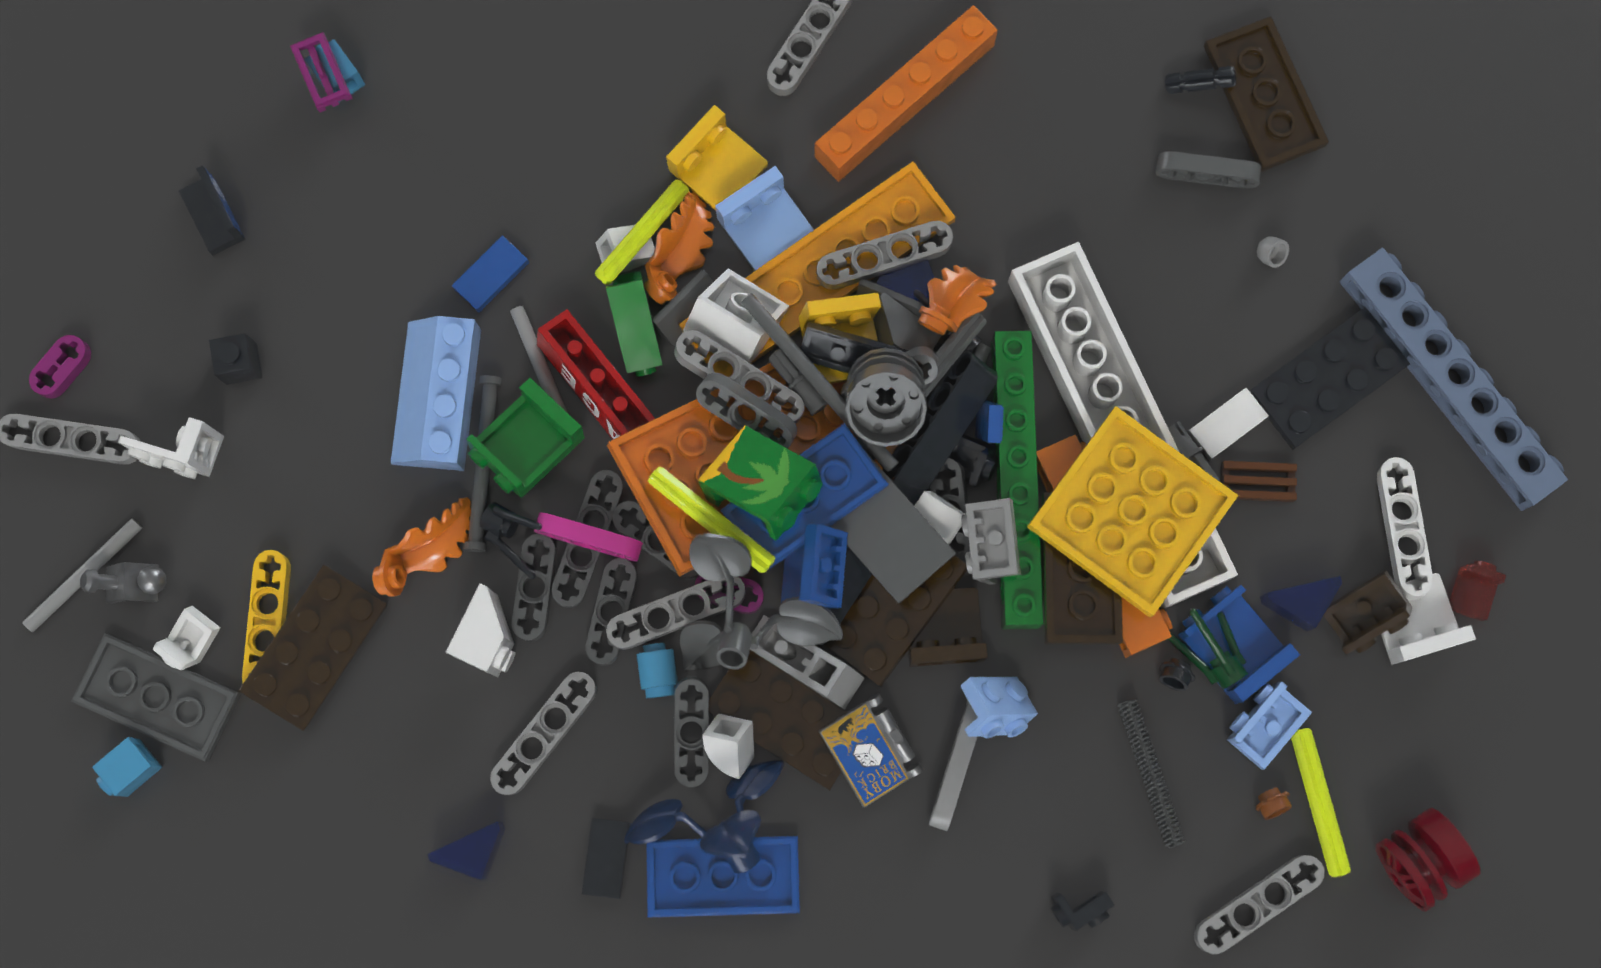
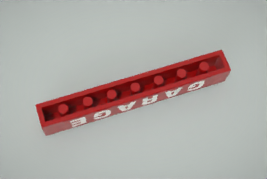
[537,309,655,440]

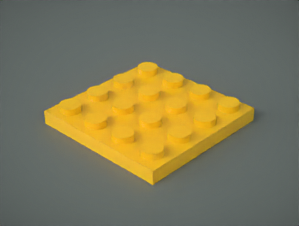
[1027,406,1239,617]

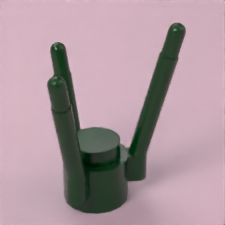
[1168,608,1248,689]

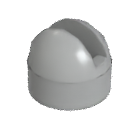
[1256,236,1289,268]

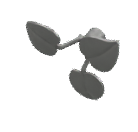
[680,533,843,671]

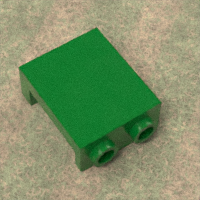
[466,378,585,498]

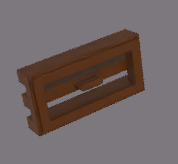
[1221,461,1297,502]

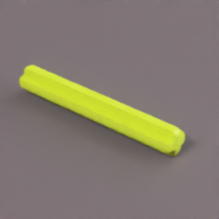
[595,179,689,285]
[648,467,775,573]
[1291,728,1351,877]

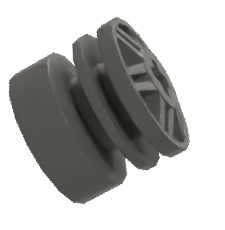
[846,348,927,447]

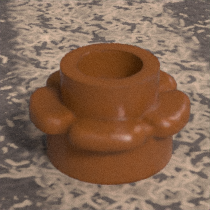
[1255,787,1292,820]

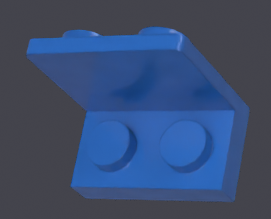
[781,523,848,608]

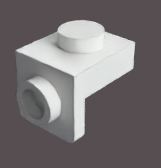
[153,606,221,670]

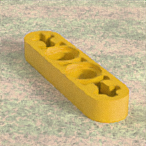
[242,550,291,683]

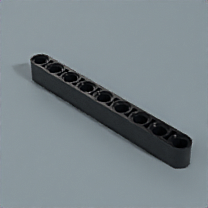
[815,351,998,647]

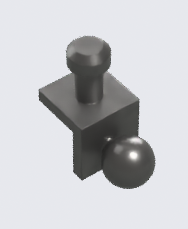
[80,562,167,604]

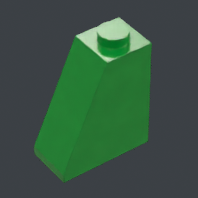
[606,270,663,376]

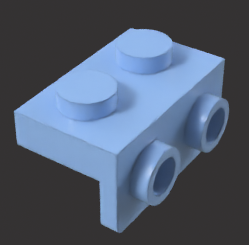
[961,677,1038,739]
[1227,681,1312,770]

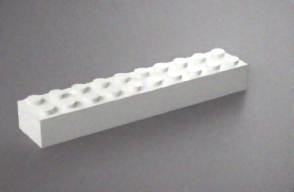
[1008,242,1238,609]

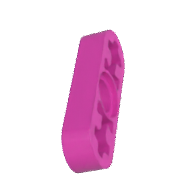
[534,512,643,562]

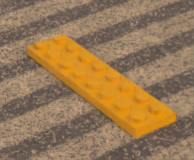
[679,162,956,377]

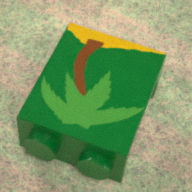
[698,425,823,541]

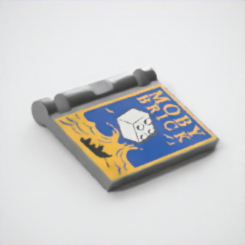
[818,693,923,808]

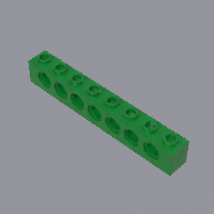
[991,331,1043,630]

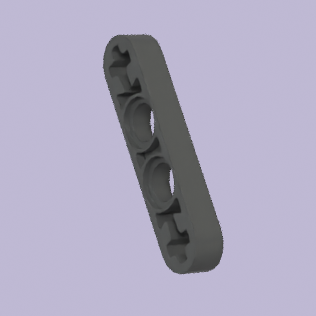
[552,470,623,608]

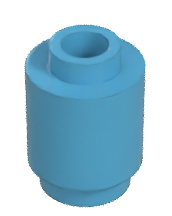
[636,643,678,699]

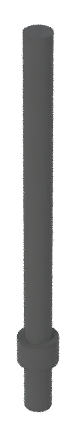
[741,293,898,473]

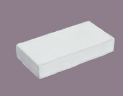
[1187,388,1269,461]

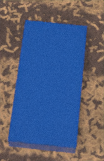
[452,235,530,313]
[975,401,1004,443]

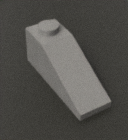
[750,615,865,710]

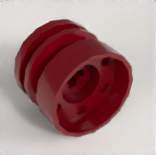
[1375,807,1481,911]

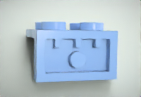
[715,166,814,271]

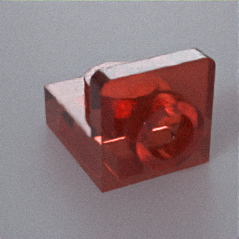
[1450,561,1507,621]

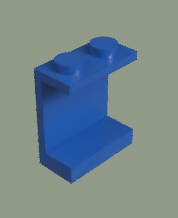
[1178,585,1300,704]

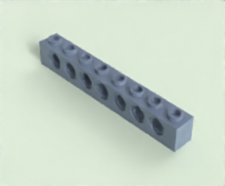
[1339,247,1568,511]

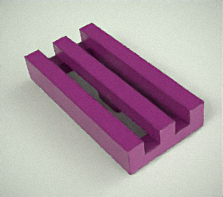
[290,32,353,113]

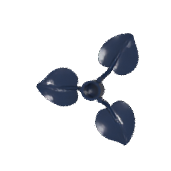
[624,760,784,873]

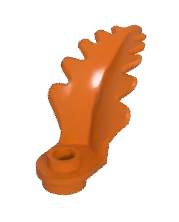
[644,192,714,305]
[917,265,997,335]
[372,497,471,597]

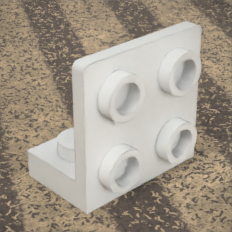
[118,417,224,479]
[1381,573,1476,665]

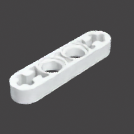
[1377,457,1433,600]

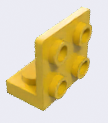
[666,105,768,211]
[798,293,881,384]

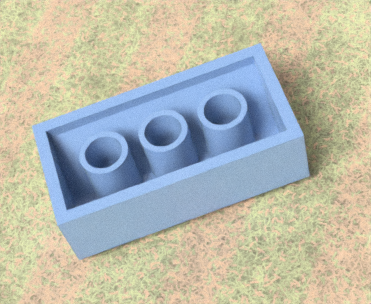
[391,316,481,471]

